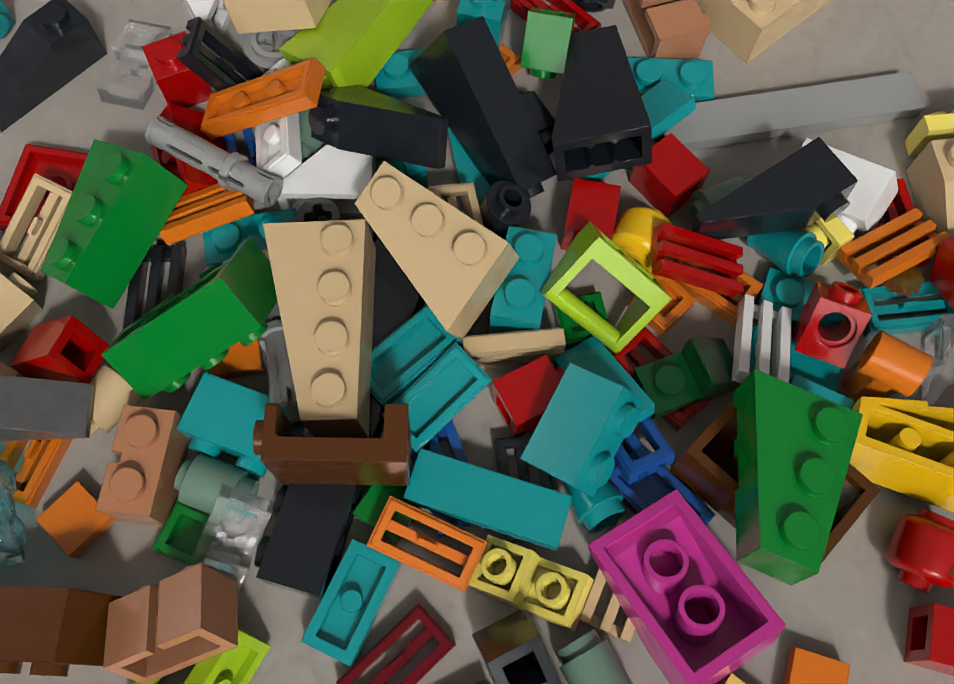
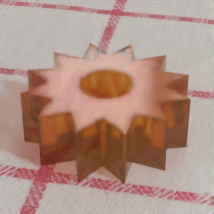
[882,265,925,297]

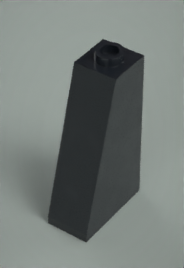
[409,16,556,198]
[552,25,652,182]

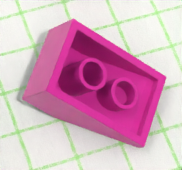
[588,489,786,684]

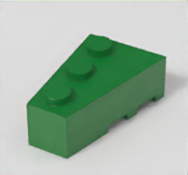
[101,236,277,401]

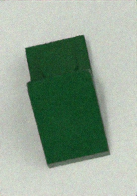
[631,337,741,420]

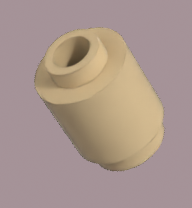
[90,364,142,435]

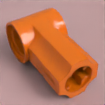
[840,330,933,405]

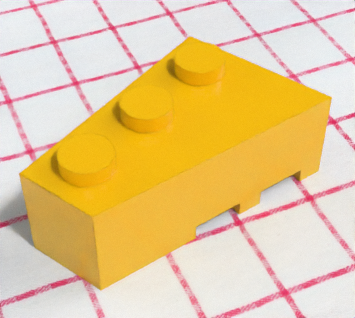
[850,396,954,513]

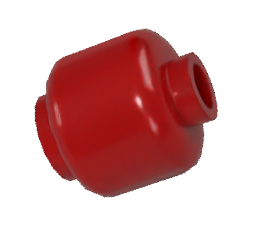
[885,508,954,594]

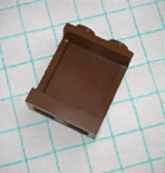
[253,403,412,486]

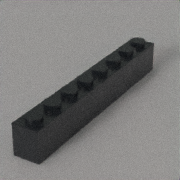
[254,230,425,600]

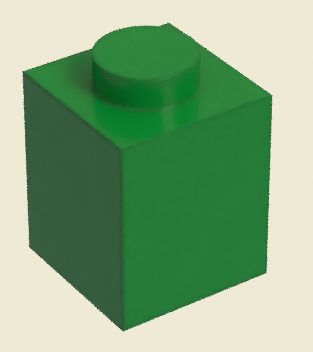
[520,7,576,79]

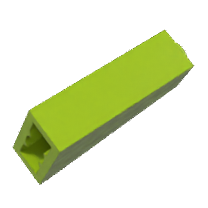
[278,0,433,89]

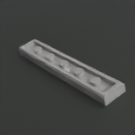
[659,71,925,151]

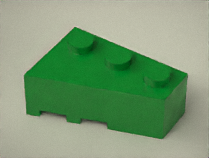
[41,139,188,309]
[733,369,863,585]

